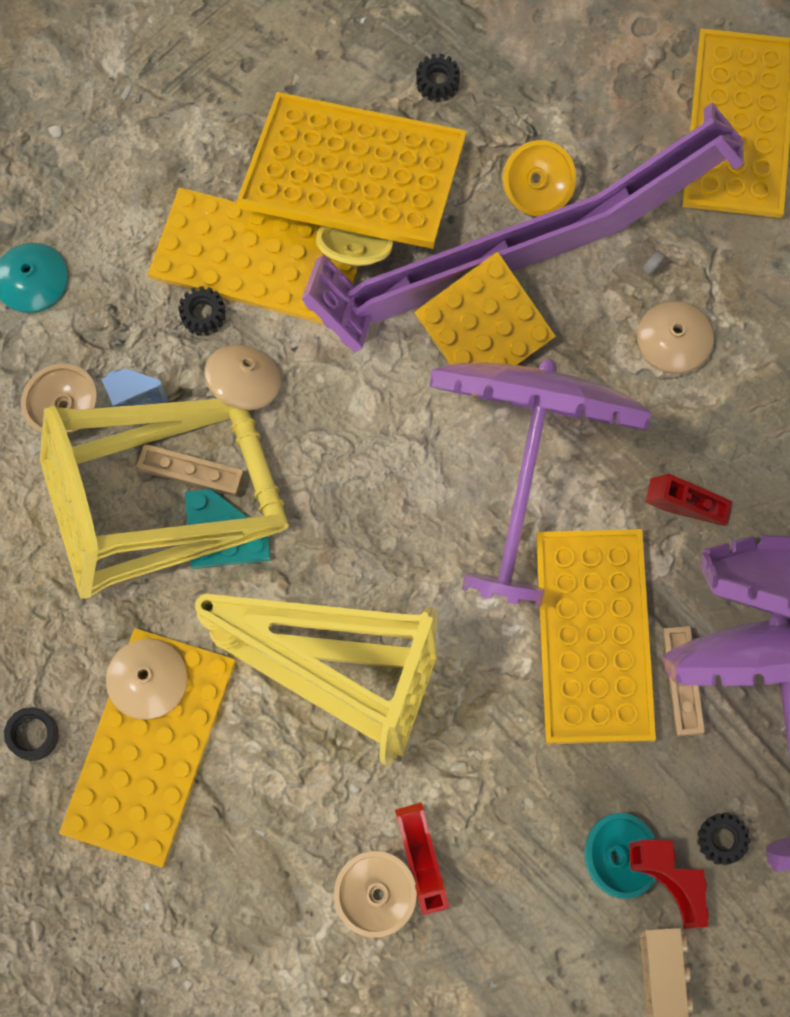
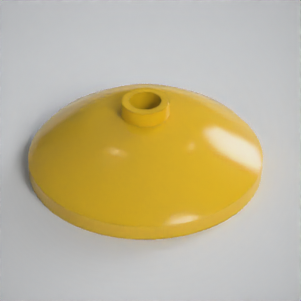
[502,140,576,216]

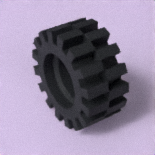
[416,54,460,102]
[178,286,226,336]
[697,812,751,865]

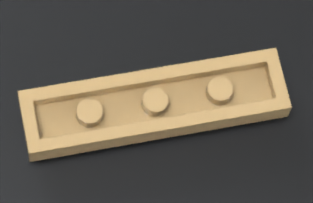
[136,444,244,497]
[662,626,705,737]

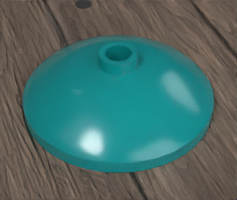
[0,243,69,313]
[584,813,656,899]

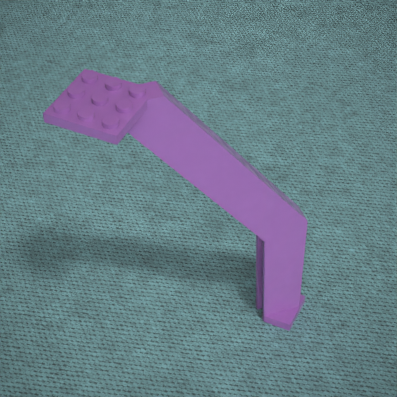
[301,102,744,353]

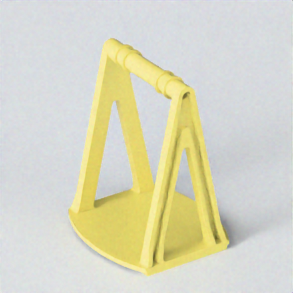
[39,399,289,599]
[195,594,438,767]

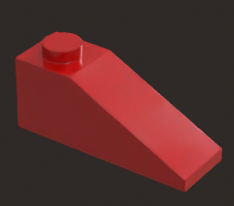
[645,473,732,526]

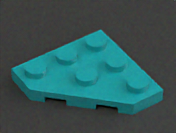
[185,489,271,570]

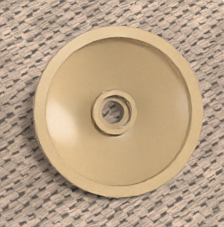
[637,301,714,374]
[204,345,281,410]
[21,364,98,435]
[106,639,188,720]
[334,851,417,938]

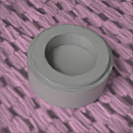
[642,250,665,275]

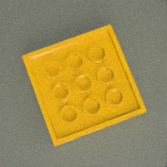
[413,252,556,396]

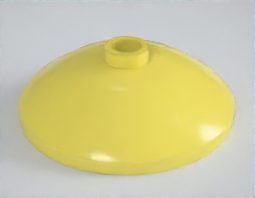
[316,226,393,266]

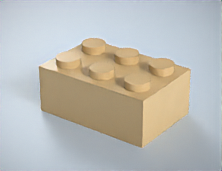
[639,928,693,1017]

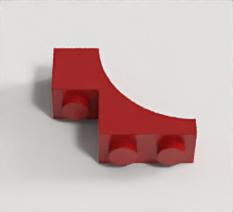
[395,802,450,916]
[629,840,709,929]

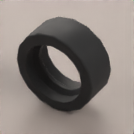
[4,707,59,761]

